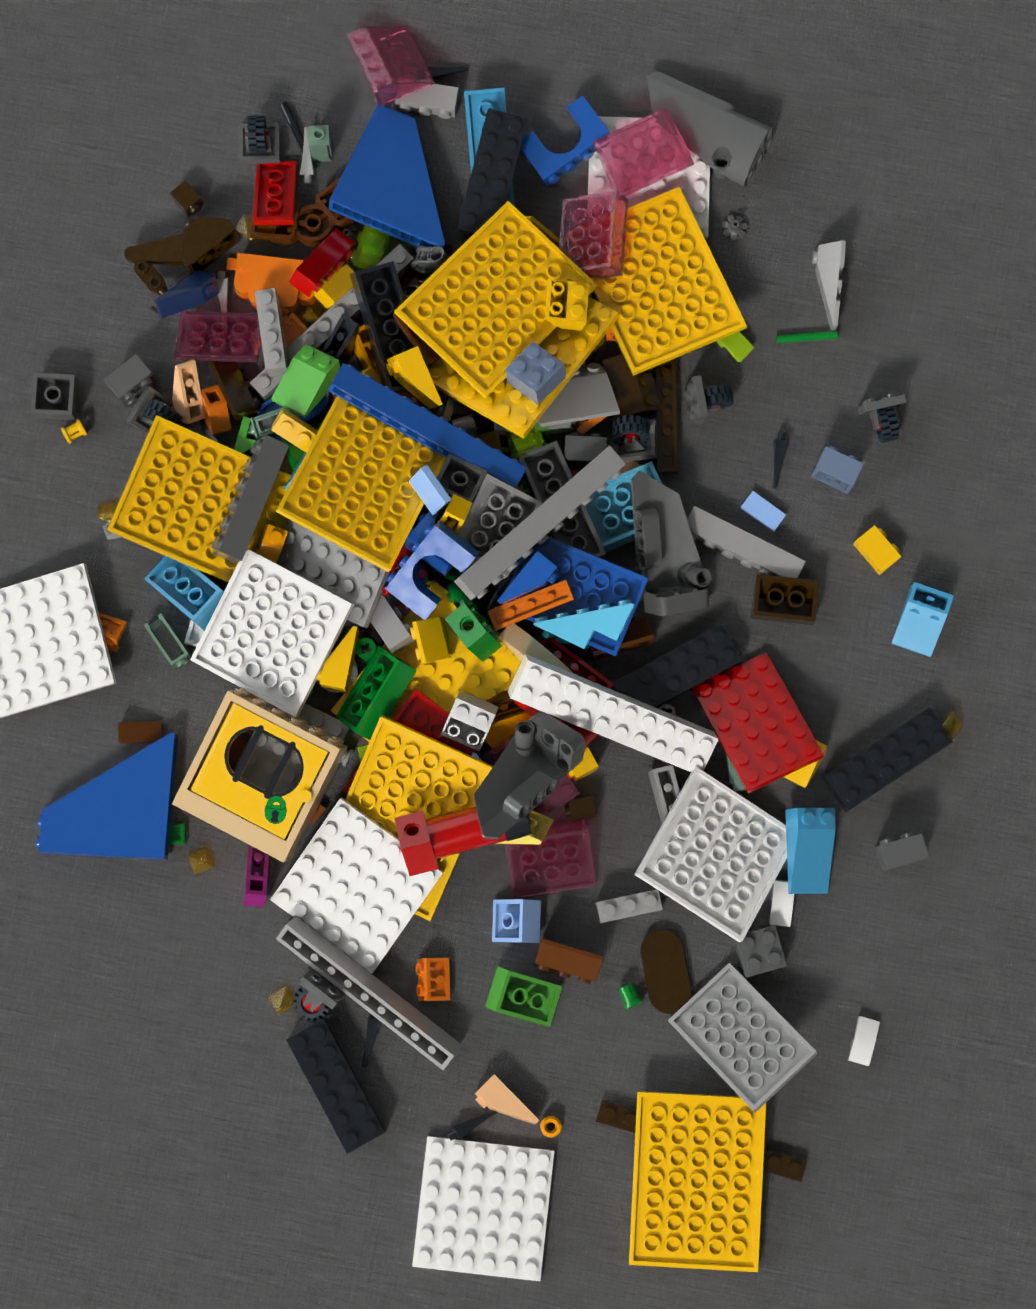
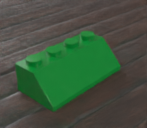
[336,646,417,740]

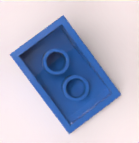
[497,551,560,605]

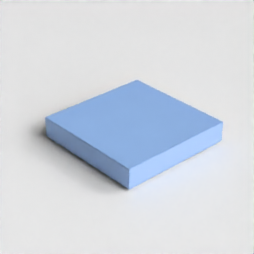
[409,465,451,515]

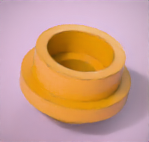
[540,1116,562,1137]

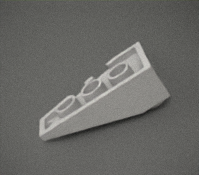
[812,241,846,331]

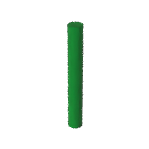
[776,331,838,343]

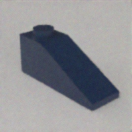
[154,270,220,318]

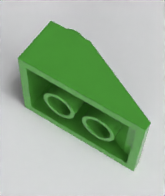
[271,344,340,418]
[485,966,563,1027]

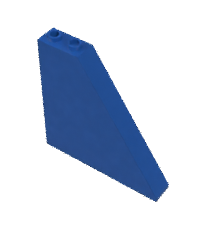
[329,104,445,249]
[36,733,178,861]

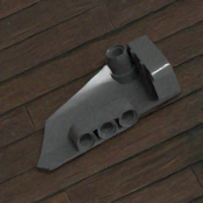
[647,71,772,187]
[631,470,711,616]
[474,711,585,839]

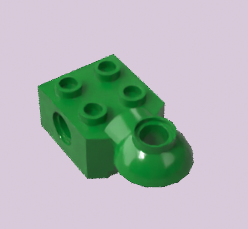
[445,583,502,662]

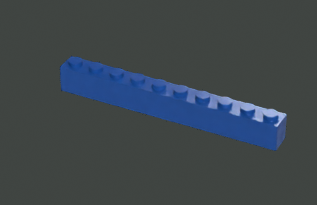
[328,363,526,489]

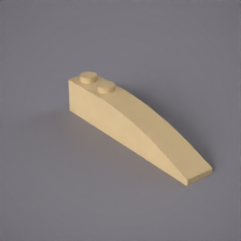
[499,624,574,674]

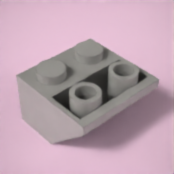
[441,690,498,751]

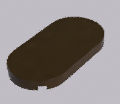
[640,930,691,1014]

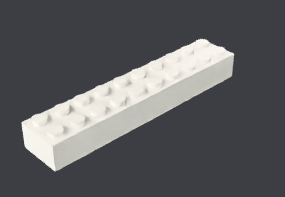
[508,654,719,772]

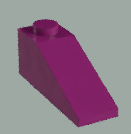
[243,844,269,907]

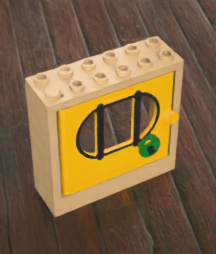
[172,688,348,863]

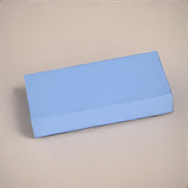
[741,491,786,532]

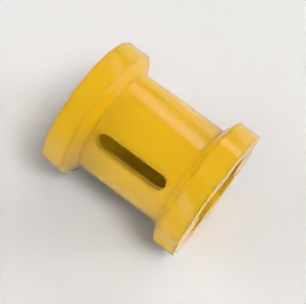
[61,419,88,444]

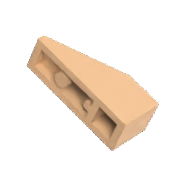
[172,359,205,424]
[475,1074,539,1124]

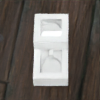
[769,879,794,927]
[848,1016,880,1066]

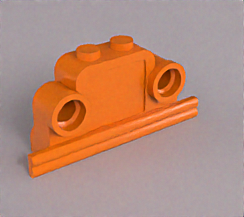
[226,253,317,314]

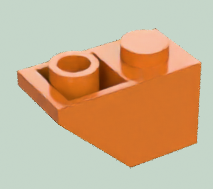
[201,385,231,436]

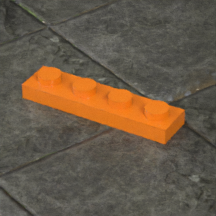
[488,580,574,631]

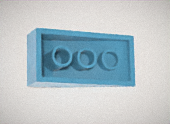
[144,556,224,631]
[785,808,836,894]

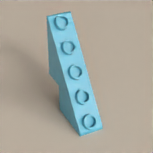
[533,599,635,649]

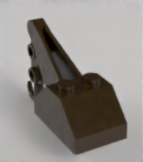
[124,217,241,313]

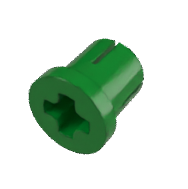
[355,638,376,661]
[618,983,644,1010]

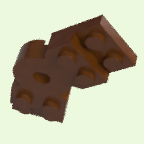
[250,177,355,247]

